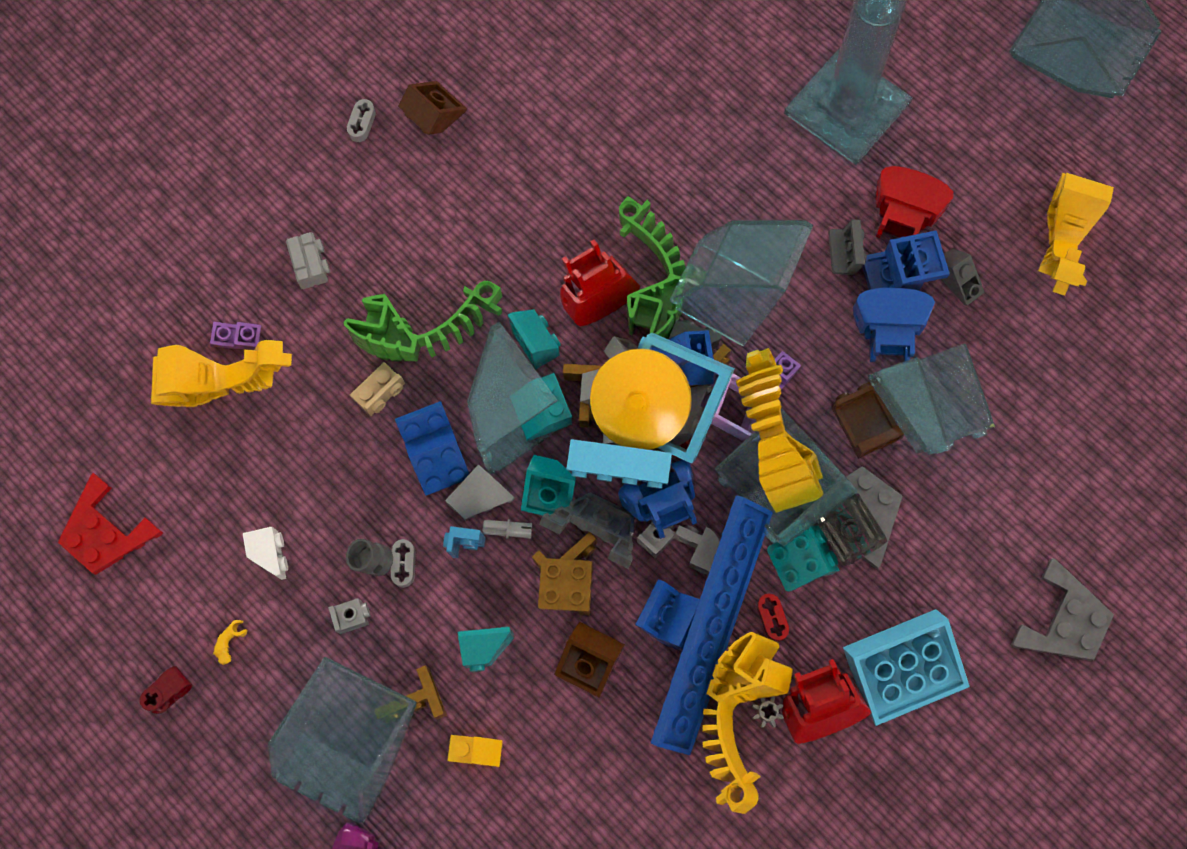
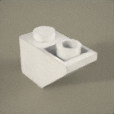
[243,527,288,580]

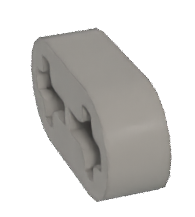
[347,99,376,142]
[391,539,416,588]

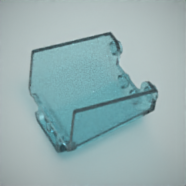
[868,344,995,455]
[714,408,858,546]

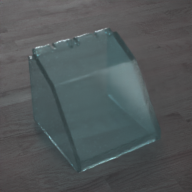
[1009,0,1161,99]
[670,220,813,347]
[467,322,560,474]
[268,657,417,823]

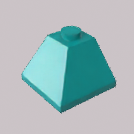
[521,455,576,516]
[458,627,514,672]

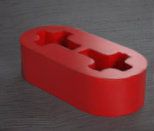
[757,594,789,642]

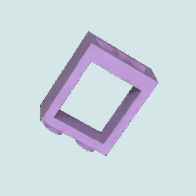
[700,372,759,440]

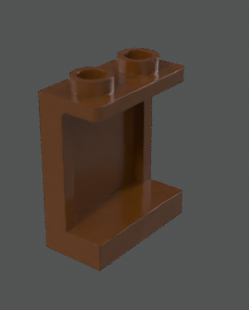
[832,382,906,459]

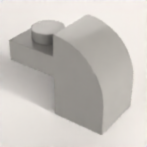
[674,525,720,576]

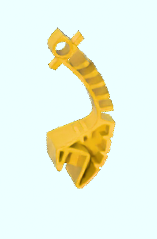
[1038,173,1114,296]
[151,340,292,407]
[736,348,824,513]
[703,632,793,814]

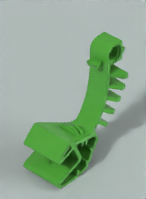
[619,196,688,347]
[344,281,503,361]

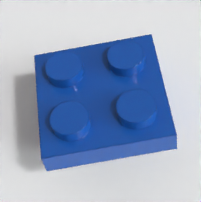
[862,230,950,291]
[395,401,470,496]
[635,579,700,652]

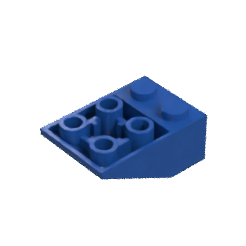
[651,330,714,385]

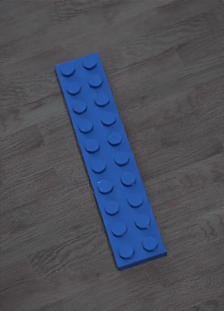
[651,495,773,755]

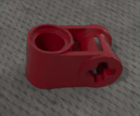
[139,666,193,714]

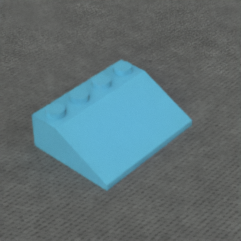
[566,439,672,489]
[843,609,970,726]

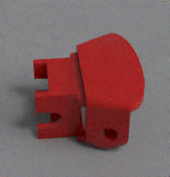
[876,166,954,238]
[560,239,640,326]
[782,659,871,744]

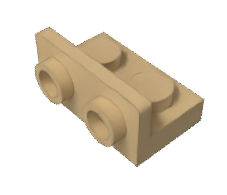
[350,362,405,416]

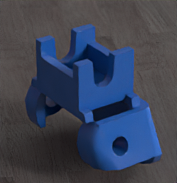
[853,288,935,364]
[618,459,697,539]

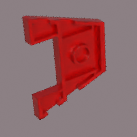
[58,473,163,575]

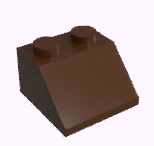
[398,81,467,135]
[554,621,625,698]

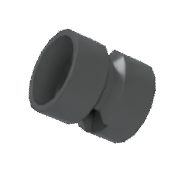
[346,539,393,576]

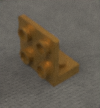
[538,558,593,616]

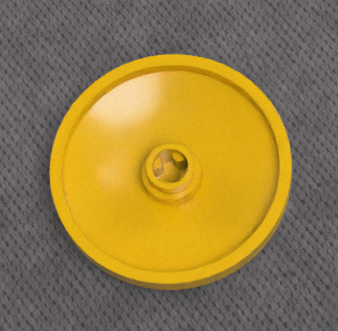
[590,349,692,450]

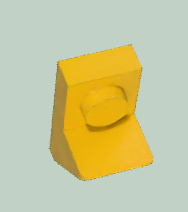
[448,735,503,767]

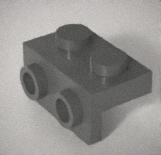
[828,220,867,275]

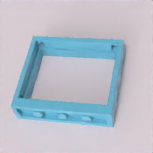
[637,333,735,463]

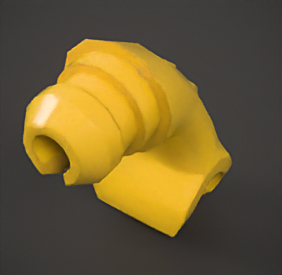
[213,620,247,665]

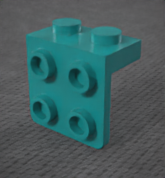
[767,525,840,592]

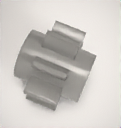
[752,696,784,728]

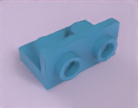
[443,526,486,558]

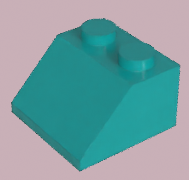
[508,309,561,370]
[510,373,572,441]

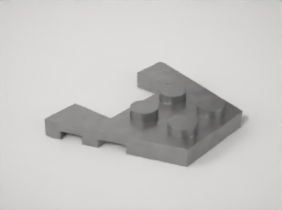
[798,466,903,569]
[539,492,634,569]
[1010,558,1114,661]

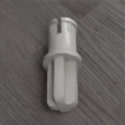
[482,519,532,539]

